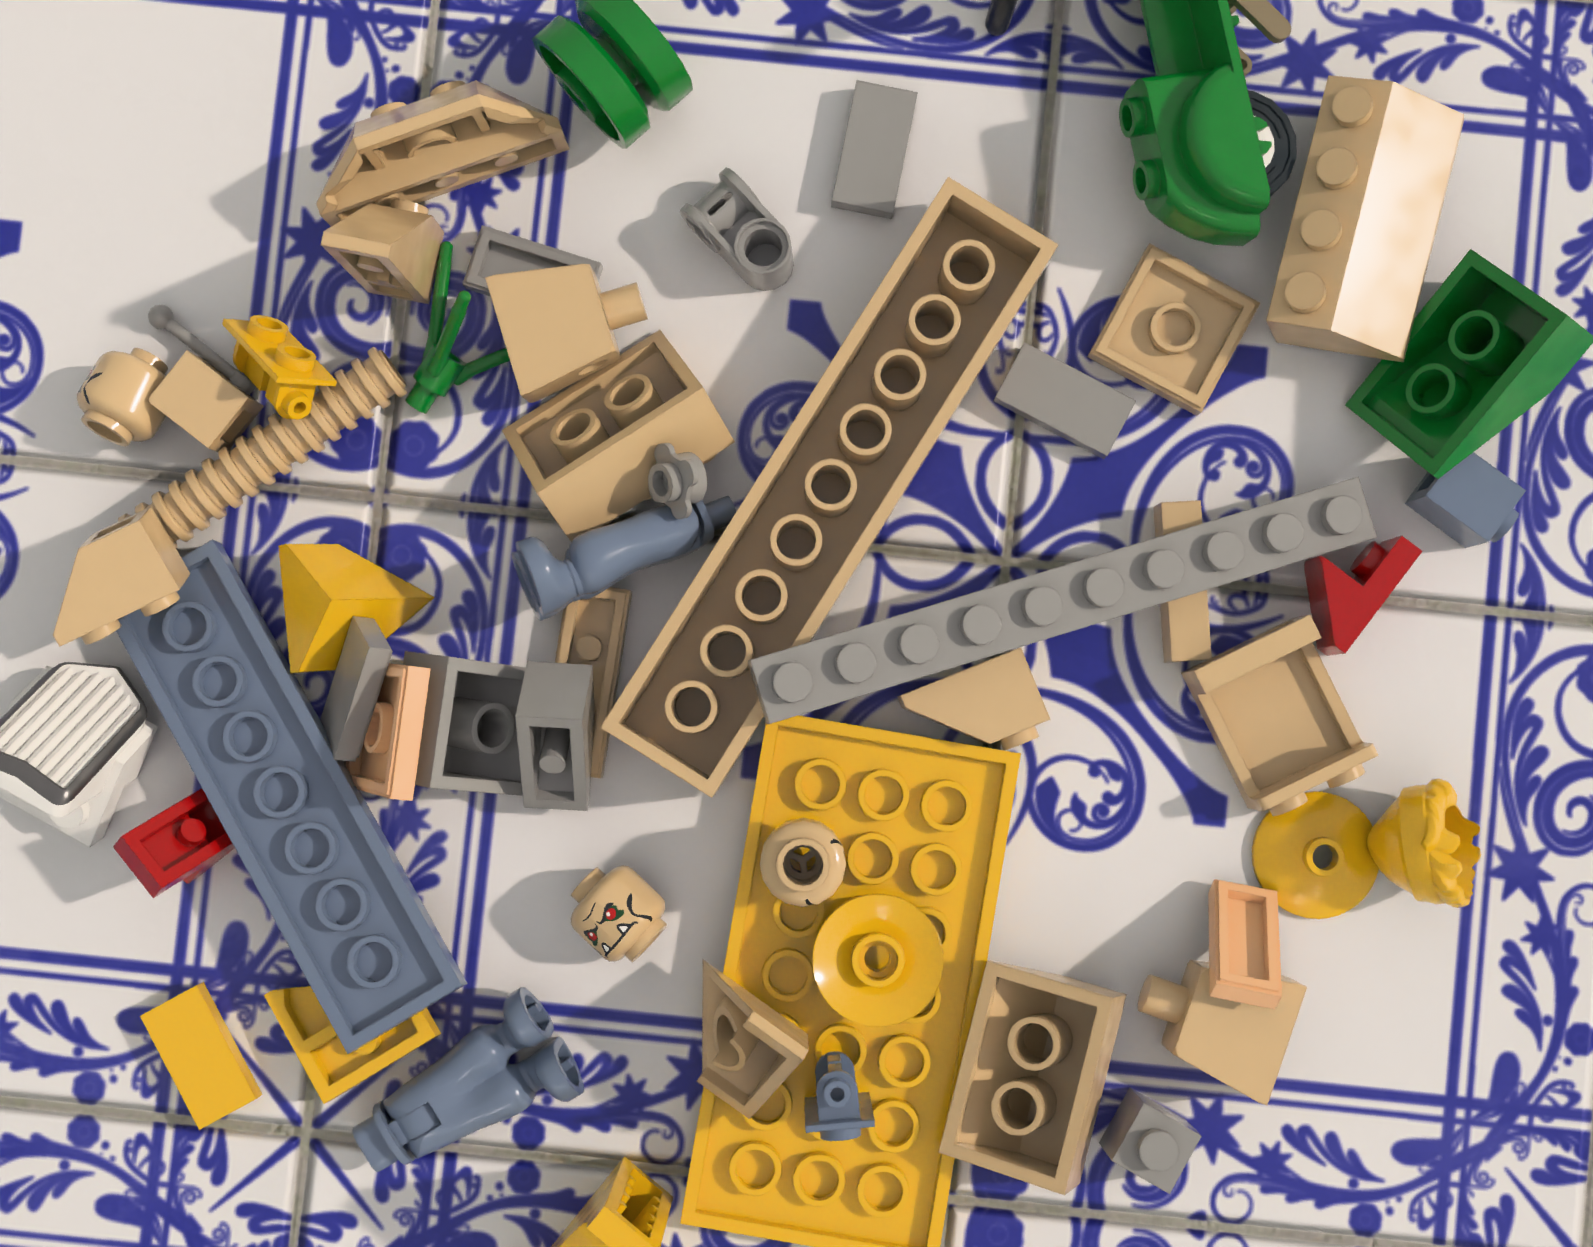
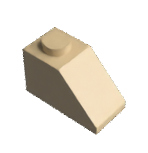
[897,647,1051,750]

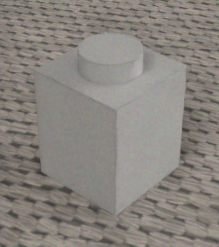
[1099,1087,1202,1194]

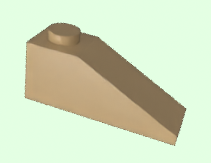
[321,199,444,304]

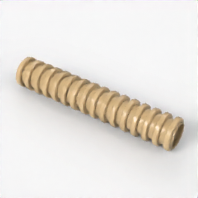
[118,347,407,549]

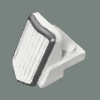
[0,662,158,847]

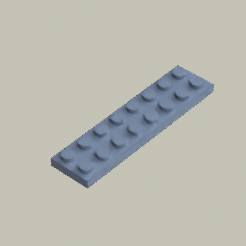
[116,539,468,1054]

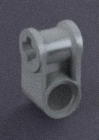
[679,167,794,291]

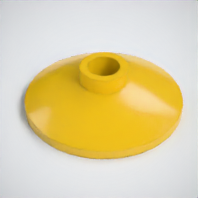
[1252,791,1379,919]
[812,894,944,1027]

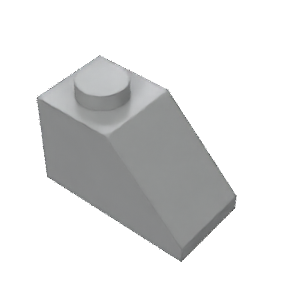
[515,661,595,811]

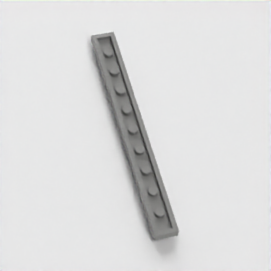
[748,476,1377,724]

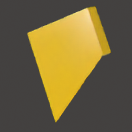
[278,544,435,673]

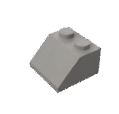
[403,651,526,796]

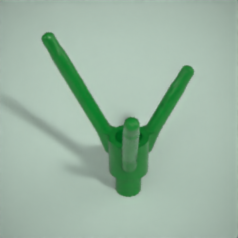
[405,241,510,414]

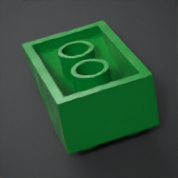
[1345,249,1593,479]

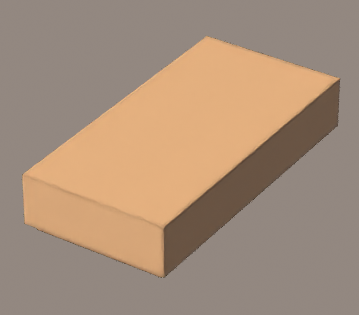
[1208,879,1282,1009]

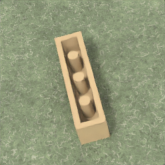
[1153,500,1212,663]

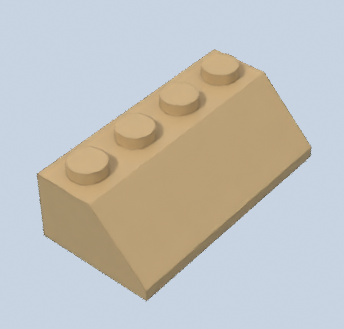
[1266,75,1464,362]

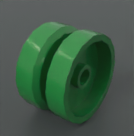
[532,0,693,149]

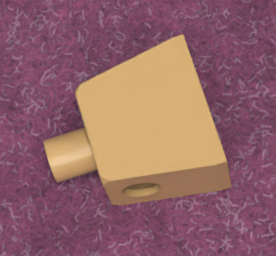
[485,264,648,403]
[1137,960,1307,1105]

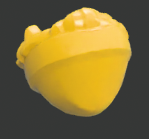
[1367,778,1481,908]

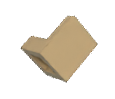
[149,350,264,452]

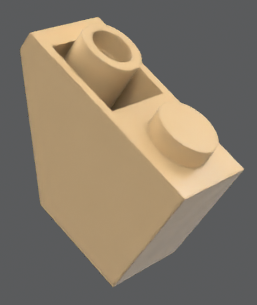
[53,506,191,647]

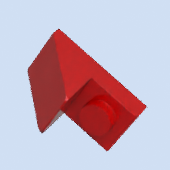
[1304,535,1422,656]
[113,788,235,898]

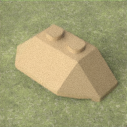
[316,80,570,226]

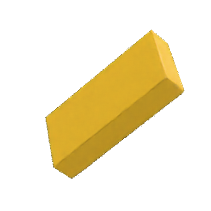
[140,982,263,1130]

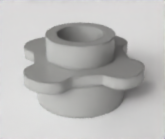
[648,443,707,519]

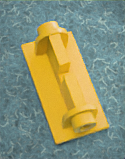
[222,315,337,420]

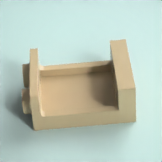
[1181,615,1378,816]

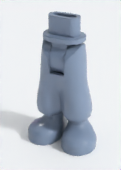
[512,496,736,621]
[352,987,584,1172]

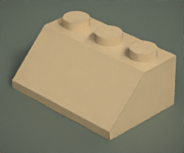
[502,330,735,541]
[939,960,1127,1195]

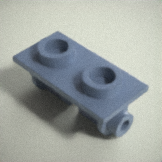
[805,1051,875,1141]

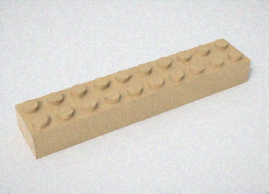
[600,177,1058,798]

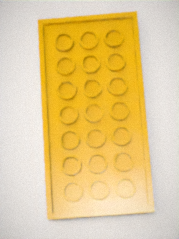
[680,715,1021,1247]

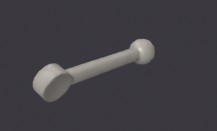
[148,305,256,395]

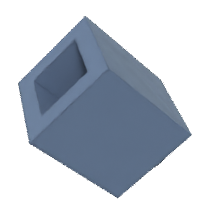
[1405,452,1526,548]

